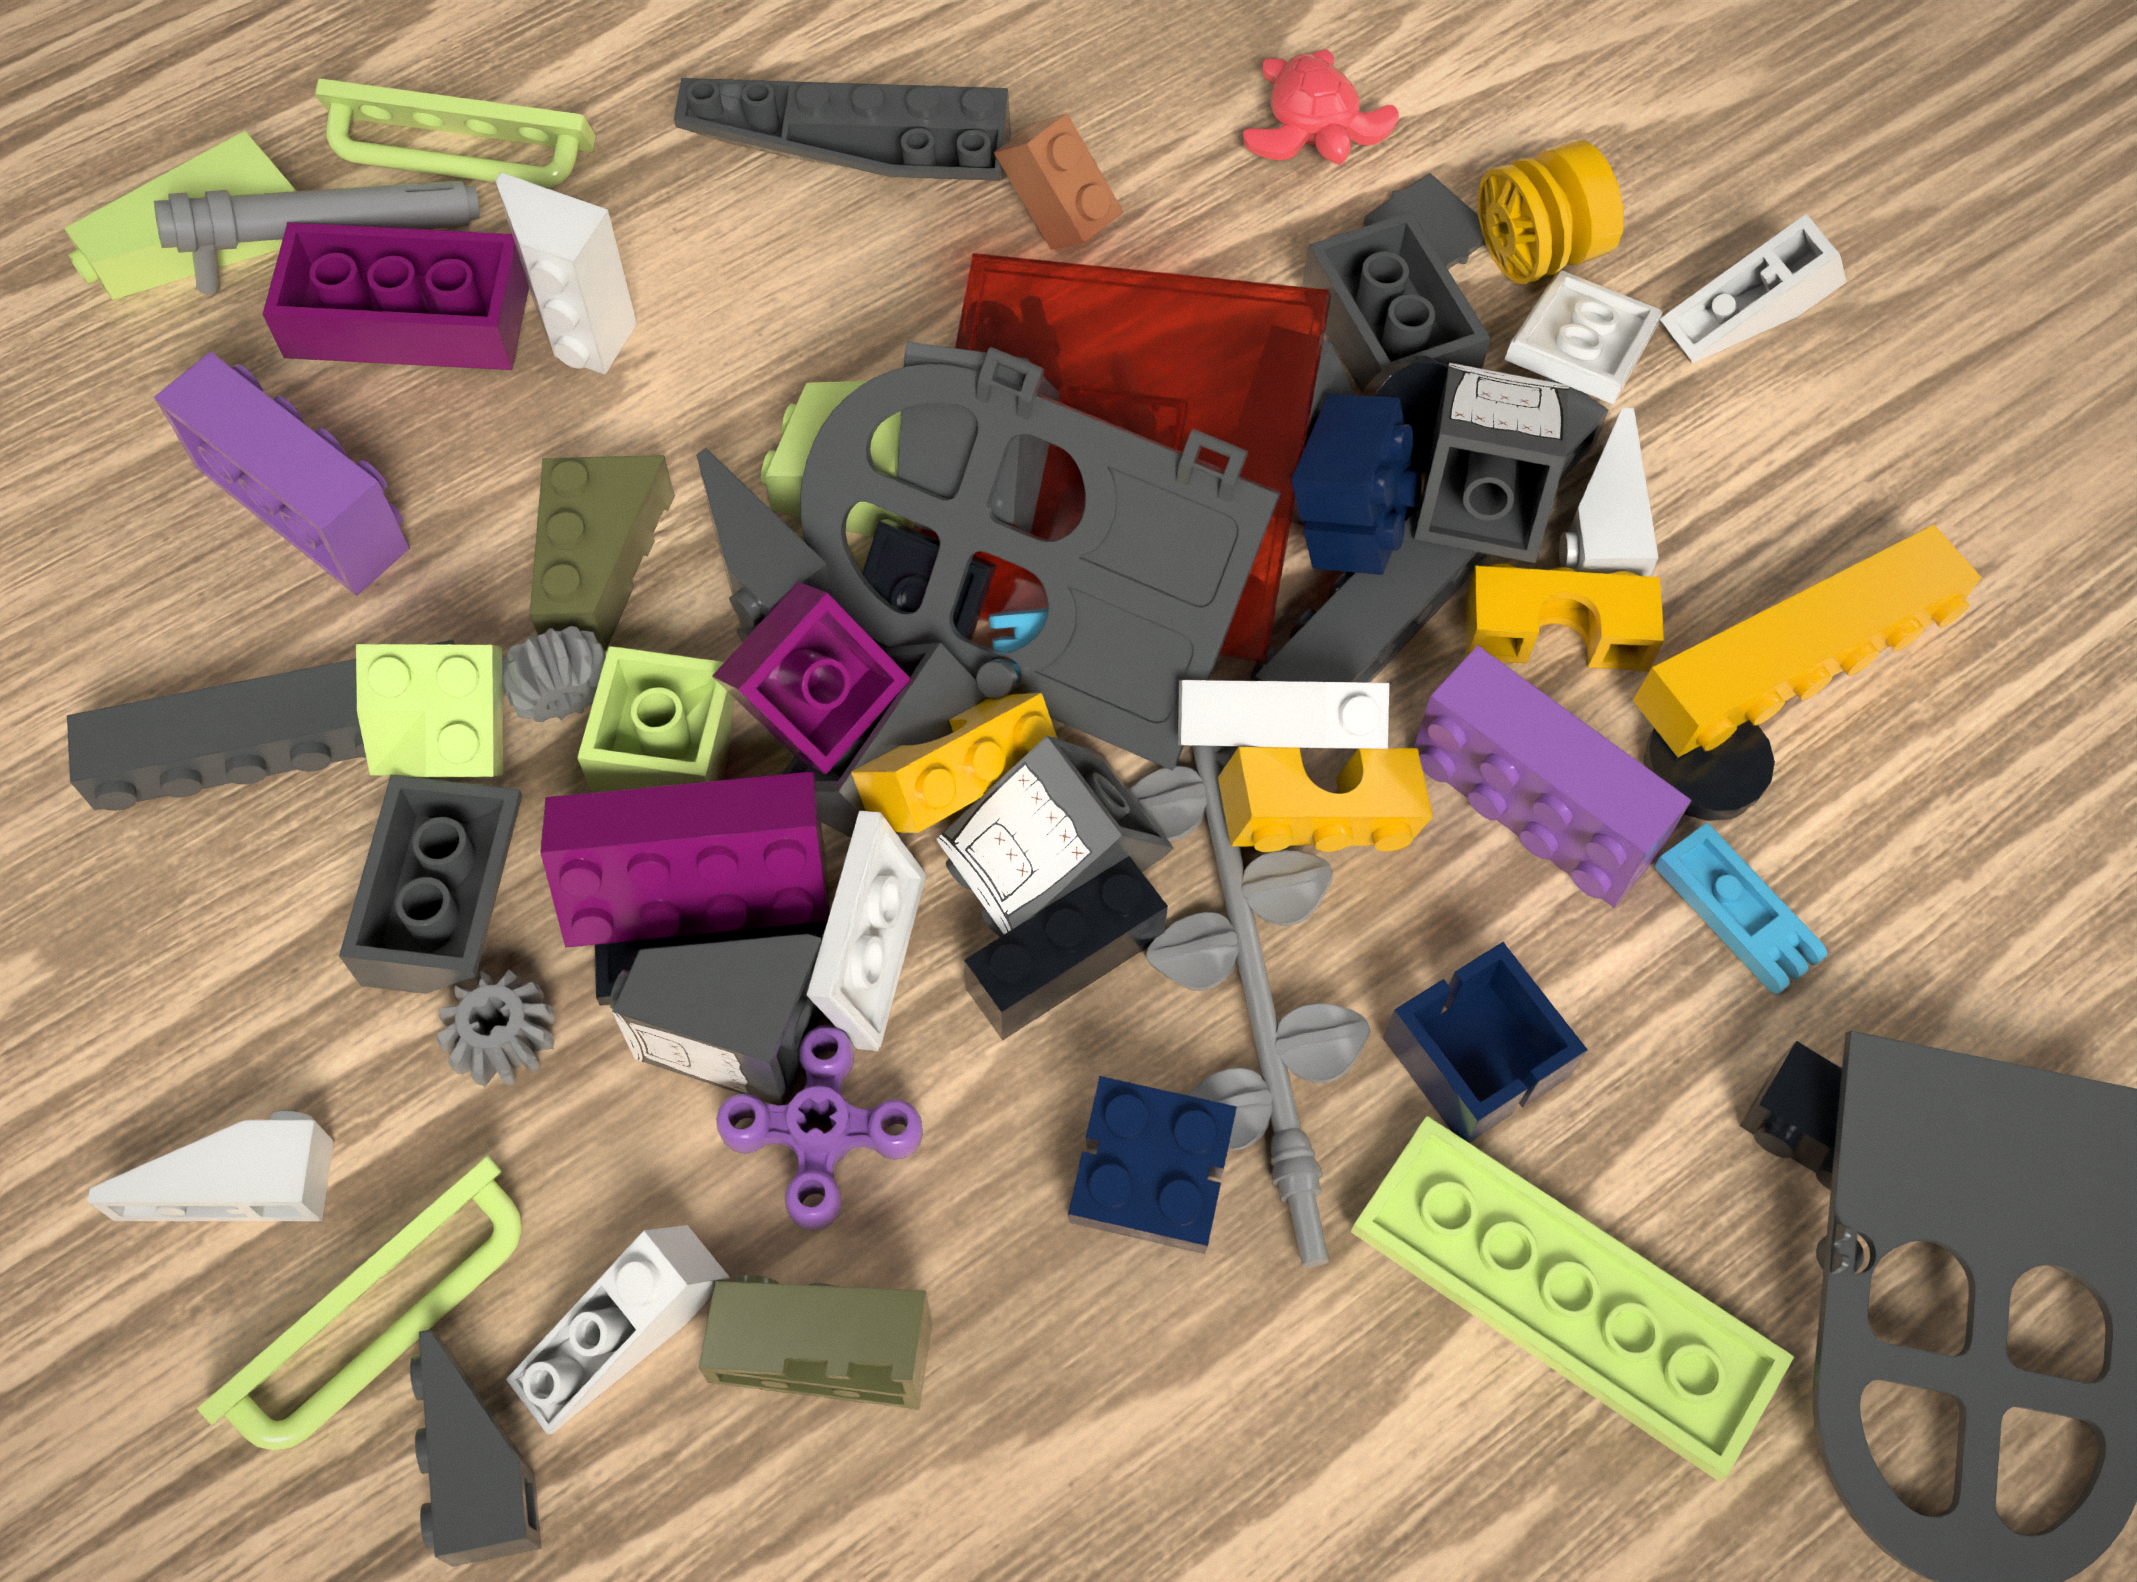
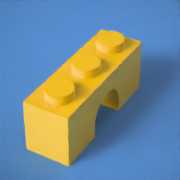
[1465,564,1664,671]
[851,693,1058,833]
[1218,747,1433,852]

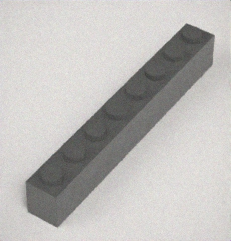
[1251,377,1609,749]

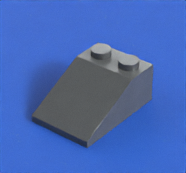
[696,448,833,642]

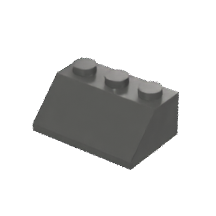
[781,643,986,838]
[339,775,522,994]

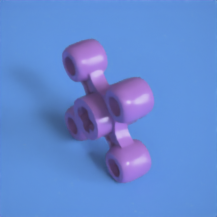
[716,1025,923,1231]

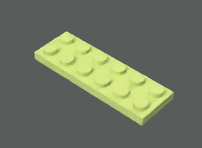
[1351,1116,1794,1482]

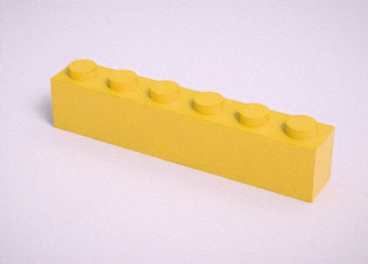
[1633,524,1982,757]

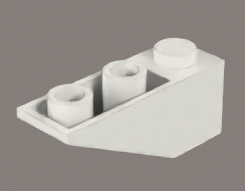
[506,1225,730,1435]

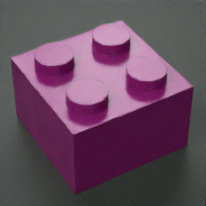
[712,582,911,774]

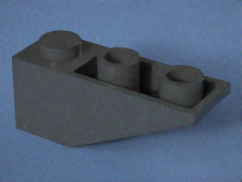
[410,1330,542,1567]

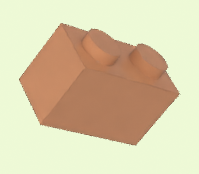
[994,113,1123,250]

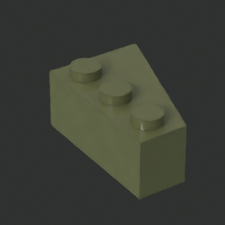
[530,455,675,651]
[699,1274,932,1410]

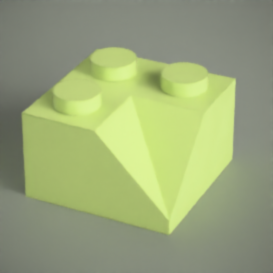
[356,644,504,777]
[577,646,733,793]

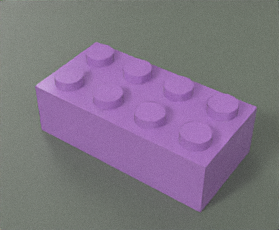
[154,351,410,596]
[1413,645,1692,908]

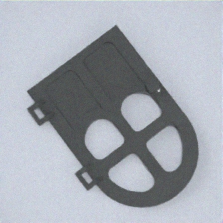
[800,347,1281,771]
[1812,1031,2137,1582]

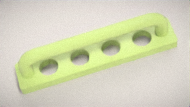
[315,79,596,188]
[197,1156,522,1451]

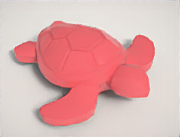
[1243,49,1399,165]

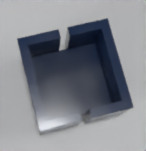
[1291,394,1422,575]
[1383,942,1588,1143]
[1068,1076,1237,1254]

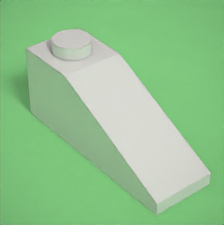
[1660,214,1847,364]
[1559,408,1658,576]
[1178,680,1389,749]
[87,1111,334,1221]

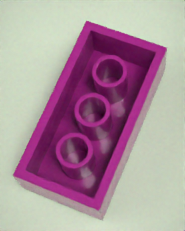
[262,222,529,370]
[540,772,829,948]

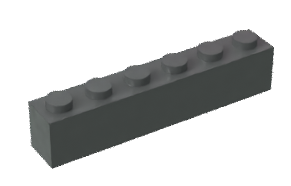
[67,640,455,811]

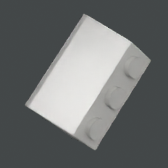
[496,172,637,375]

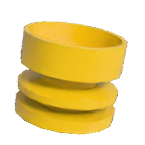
[1477,139,1624,284]

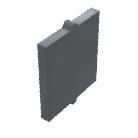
[1363,173,1486,269]

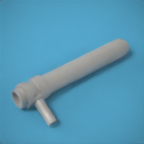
[154,181,480,294]

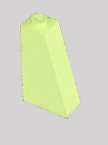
[64,130,296,300]

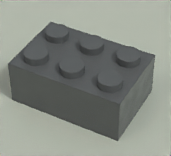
[1301,211,1491,395]

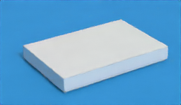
[1504,270,1663,405]
[807,811,927,1051]

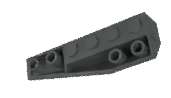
[674,78,1011,181]

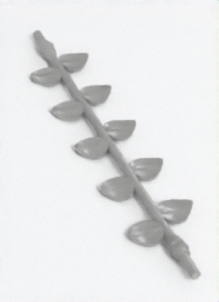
[1066,358,1370,1268]

